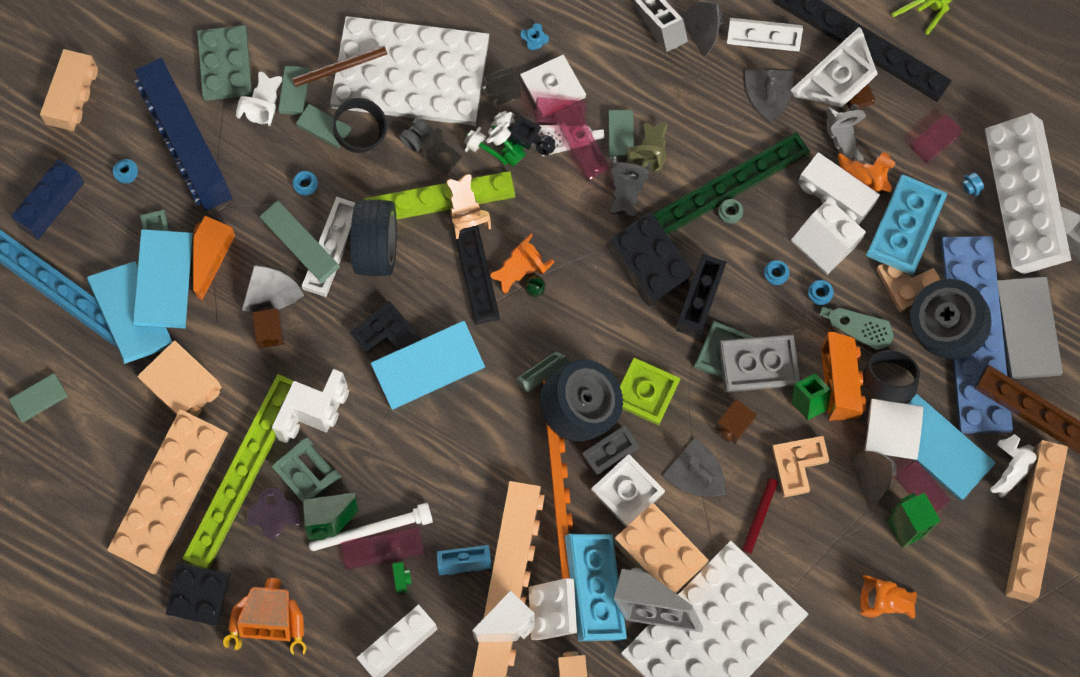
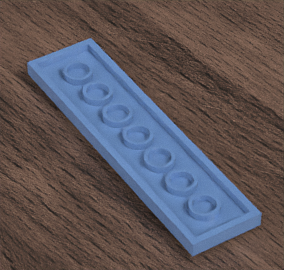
[941,236,1013,434]

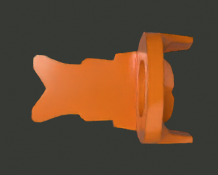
[837,152,896,192]
[490,234,554,293]
[860,575,917,618]

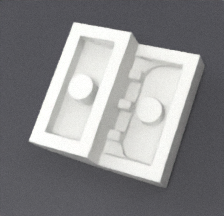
[864,398,923,460]

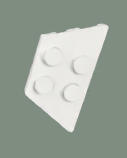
[791,27,878,107]

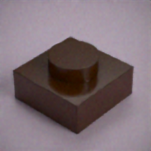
[847,84,875,109]

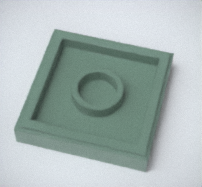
[694,320,755,379]

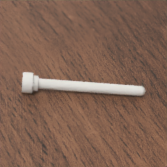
[309,502,433,551]

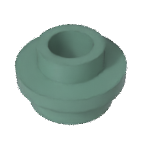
[718,199,743,224]

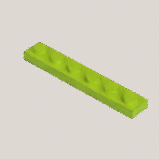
[364,171,515,219]

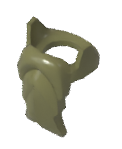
[626,122,667,173]

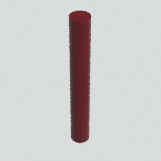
[742,478,778,554]

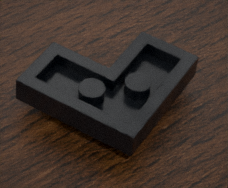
[350,301,422,353]

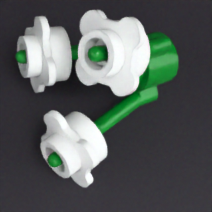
[464,111,527,167]

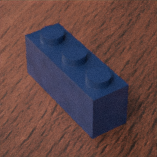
[11,159,84,240]

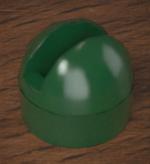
[525,275,545,297]

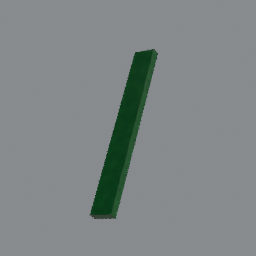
[653,132,810,235]

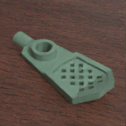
[819,307,894,351]

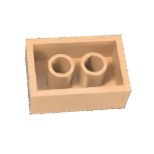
[614,503,708,593]

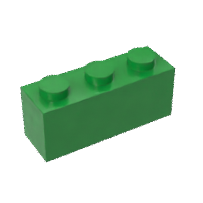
[887,492,941,548]

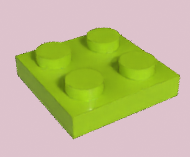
[620,358,681,426]

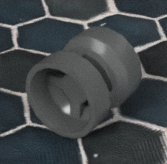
[399,118,434,153]

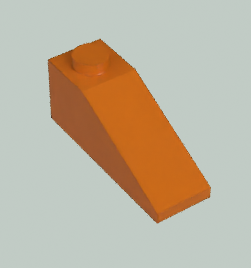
[193,216,236,300]

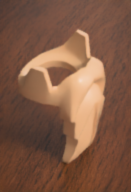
[447,174,491,239]

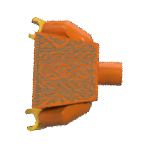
[223,578,307,655]

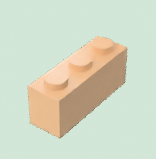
[40,49,98,131]

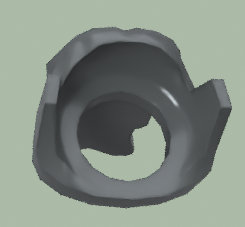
[610,156,651,217]

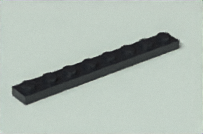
[773,0,952,103]

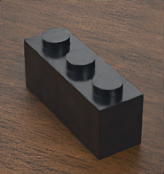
[676,254,727,339]

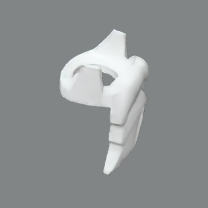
[236,72,283,126]
[990,434,1037,498]

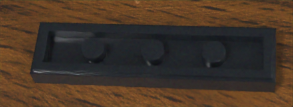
[454,225,500,325]

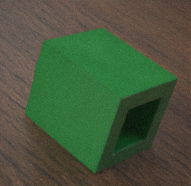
[792,373,831,420]

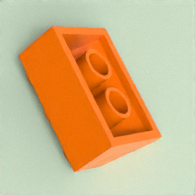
[820,332,866,421]

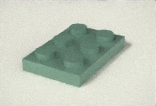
[197,25,253,101]

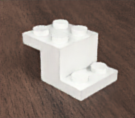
[272,369,349,444]

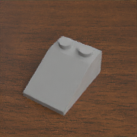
[614,568,703,633]

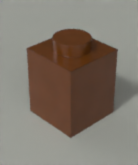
[252,307,285,349]
[715,399,757,444]

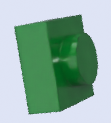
[392,562,412,594]

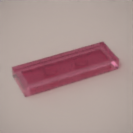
[553,104,610,181]
[342,528,425,570]

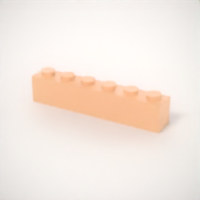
[1005,440,1068,603]

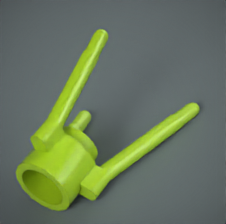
[891,0,952,35]

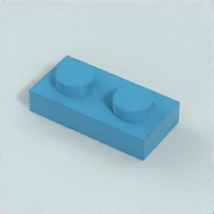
[437,545,492,575]

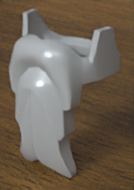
[826,104,866,162]

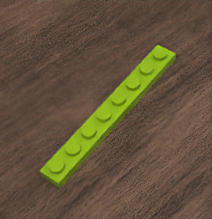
[183,374,293,568]

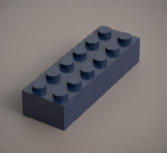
[134,57,233,211]

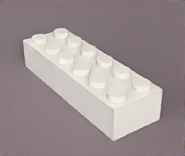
[985,113,1071,274]

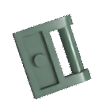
[272,438,342,503]

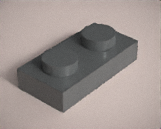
[582,425,639,477]

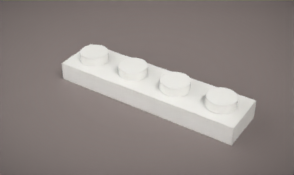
[302,197,355,297]

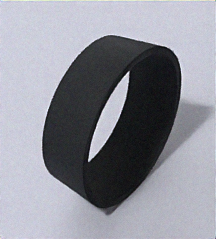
[333,98,387,153]
[863,350,920,402]

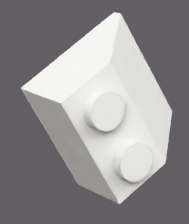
[791,199,866,275]
[472,591,535,642]

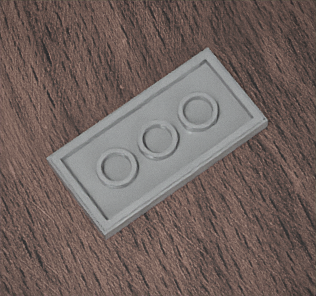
[997,277,1063,379]

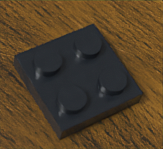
[166,561,230,626]

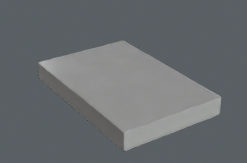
[718,334,801,392]

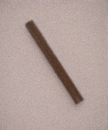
[292,45,388,87]

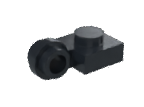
[507,115,556,156]

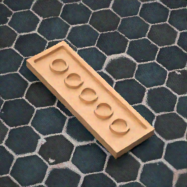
[107,409,228,574]

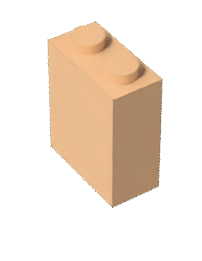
[137,340,222,417]

